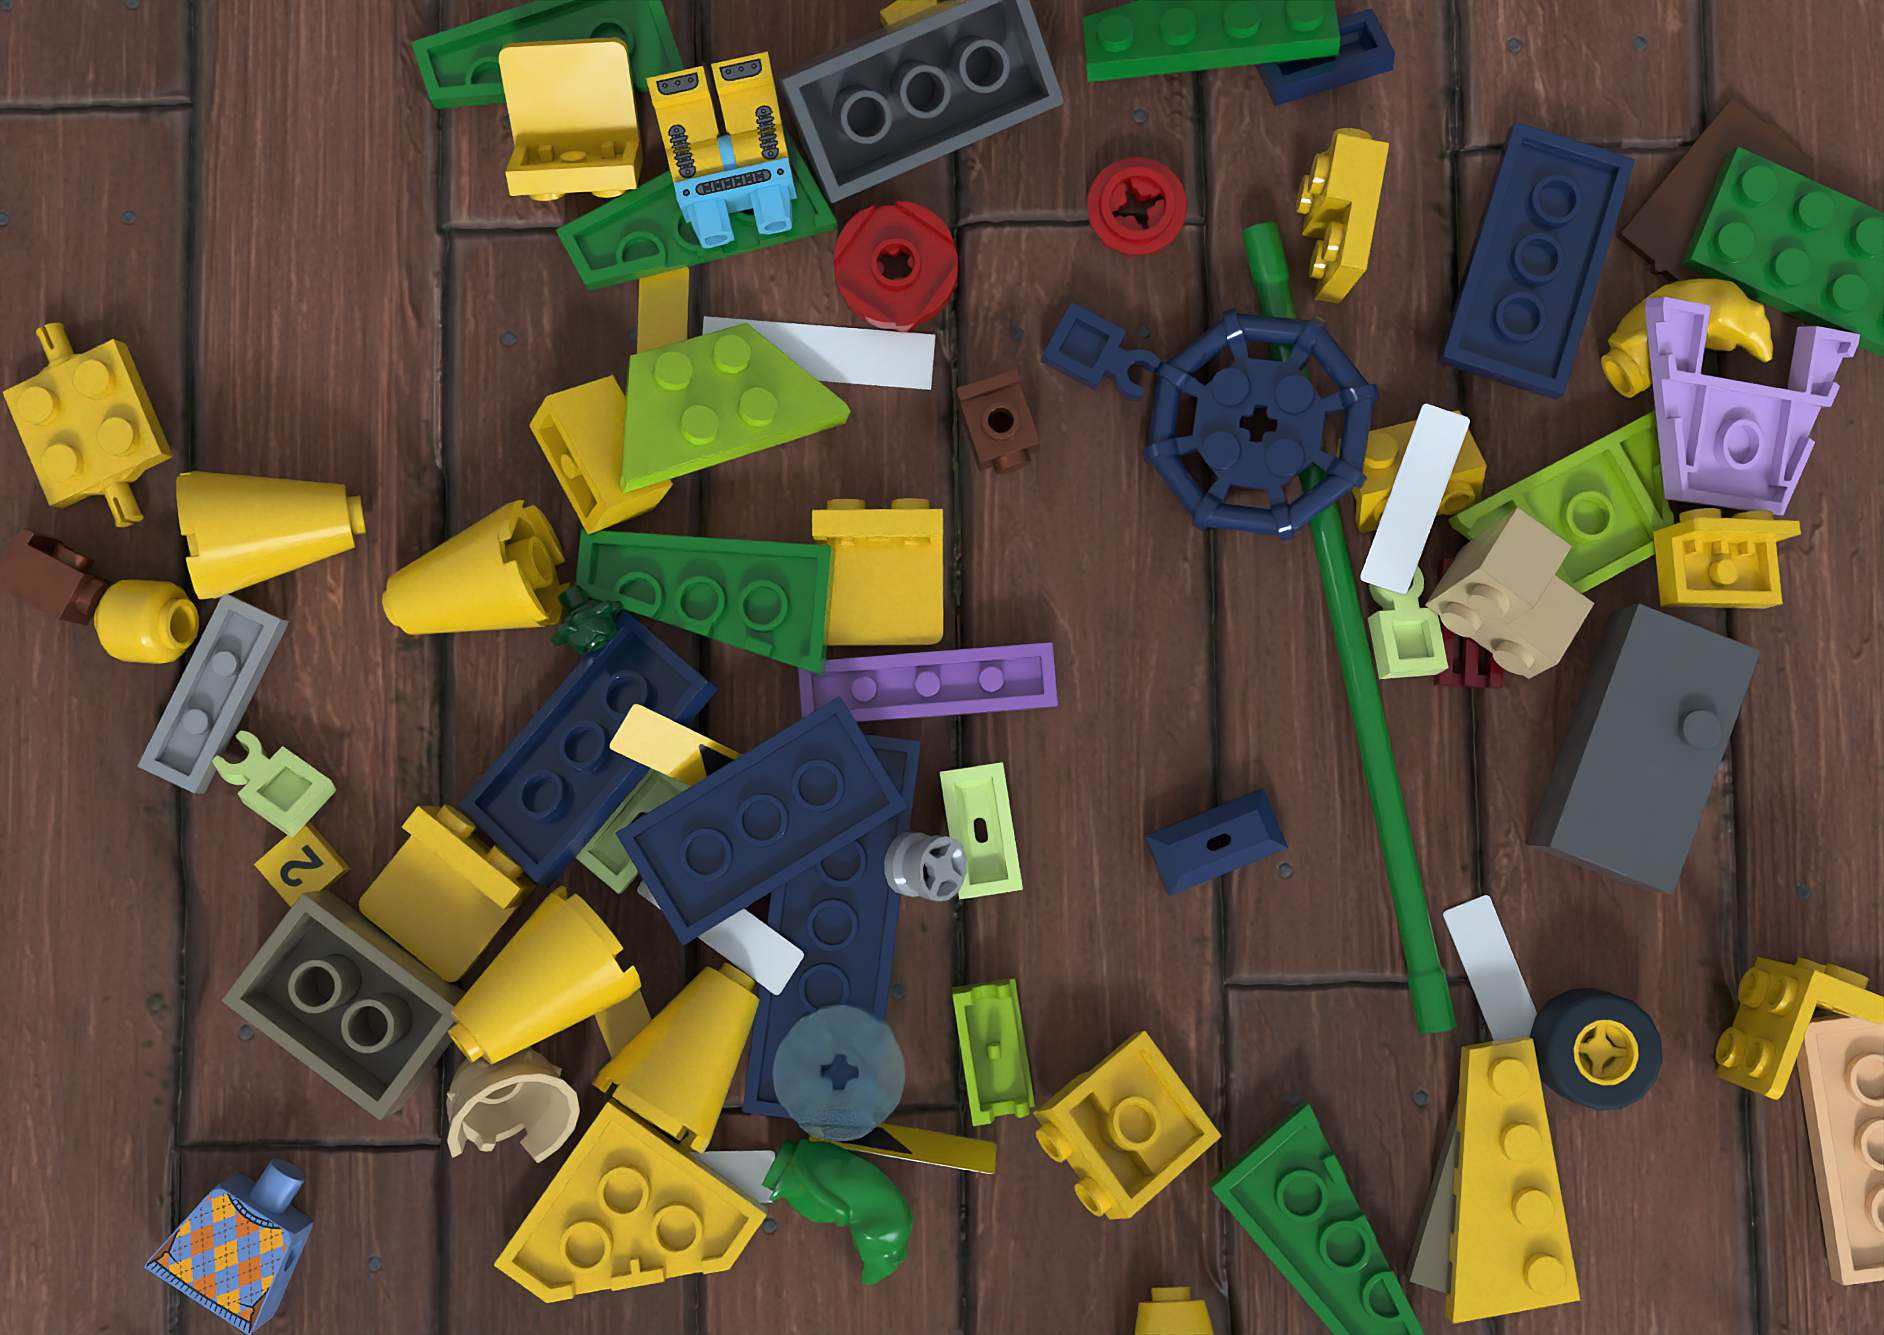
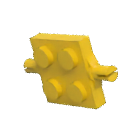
[2,322,173,527]

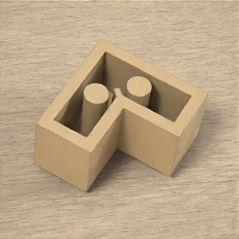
[1425,507,1594,679]

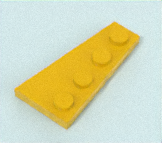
[1445,1036,1580,1324]

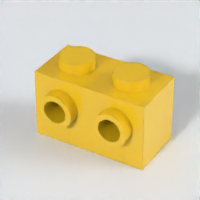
[529,375,673,535]

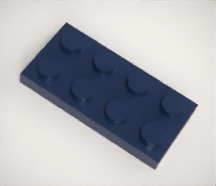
[1437,121,1635,400]
[458,610,718,888]
[615,696,908,945]

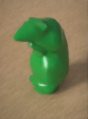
[762,1138,914,1285]

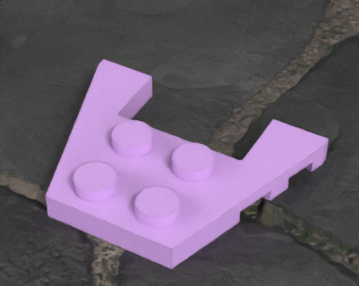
[1645,297,1860,515]

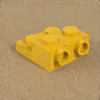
[1296,128,1389,304]
[1033,1030,1221,1220]

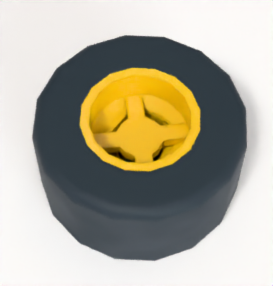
[1529,988,1663,1111]

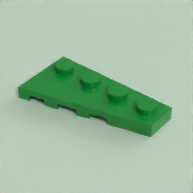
[411,0,685,109]
[1082,0,1340,82]
[556,122,838,291]
[575,529,836,676]
[1208,1100,1425,1335]

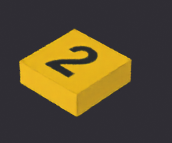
[254,821,351,908]

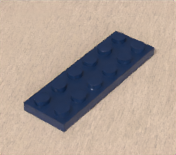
[742,734,921,1129]

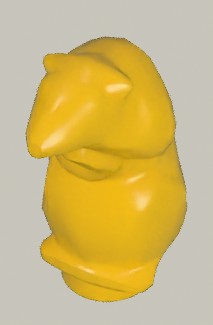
[1601,278,1773,398]

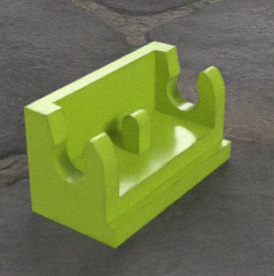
[952,978,1035,1126]

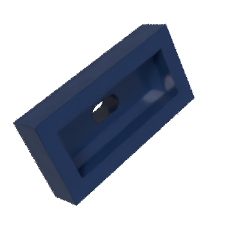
[1254,8,1395,106]
[1143,788,1288,896]

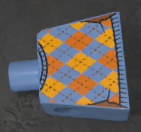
[144,1158,313,1335]

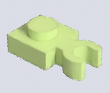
[1368,565,1448,679]
[212,730,336,838]

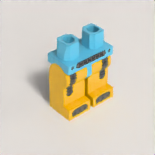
[646,51,797,248]

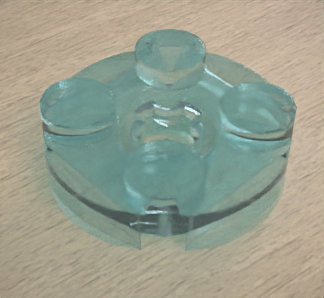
[773,1005,906,1141]

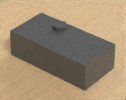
[774,0,1065,203]
[1526,603,1761,895]

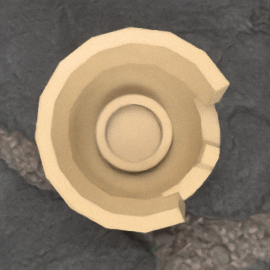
[446,1046,580,1163]

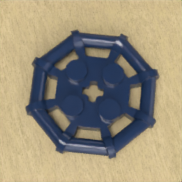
[1142,308,1380,542]

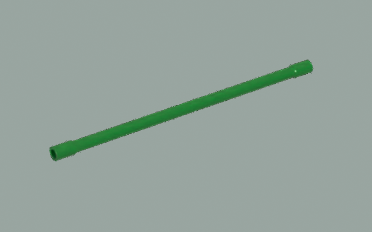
[1241,222,1457,1034]

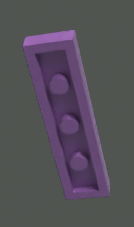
[798,642,1058,723]

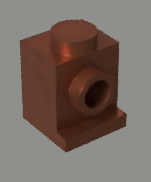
[955,368,1041,475]
[0,527,111,626]

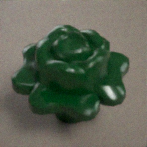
[550,585,623,655]

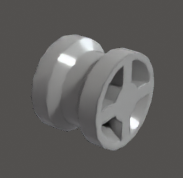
[884,831,967,902]

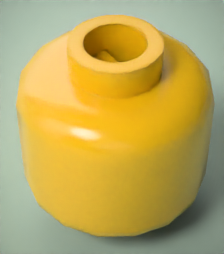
[94,579,199,664]

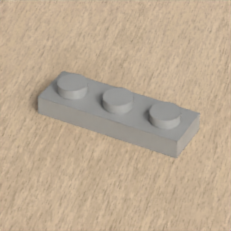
[138,594,289,794]

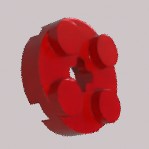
[834,201,958,332]

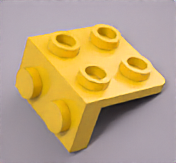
[499,37,644,201]
[812,498,943,646]
[359,804,537,982]
[1715,957,1884,1100]

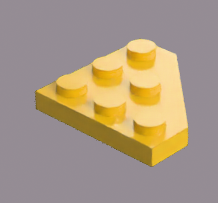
[494,1098,769,1303]

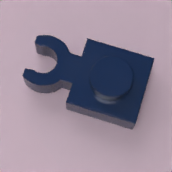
[1040,301,1161,402]

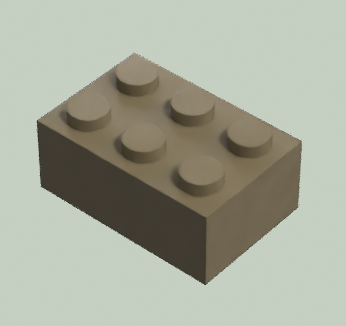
[222,889,466,1120]

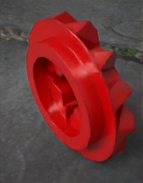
[1087,157,1187,258]

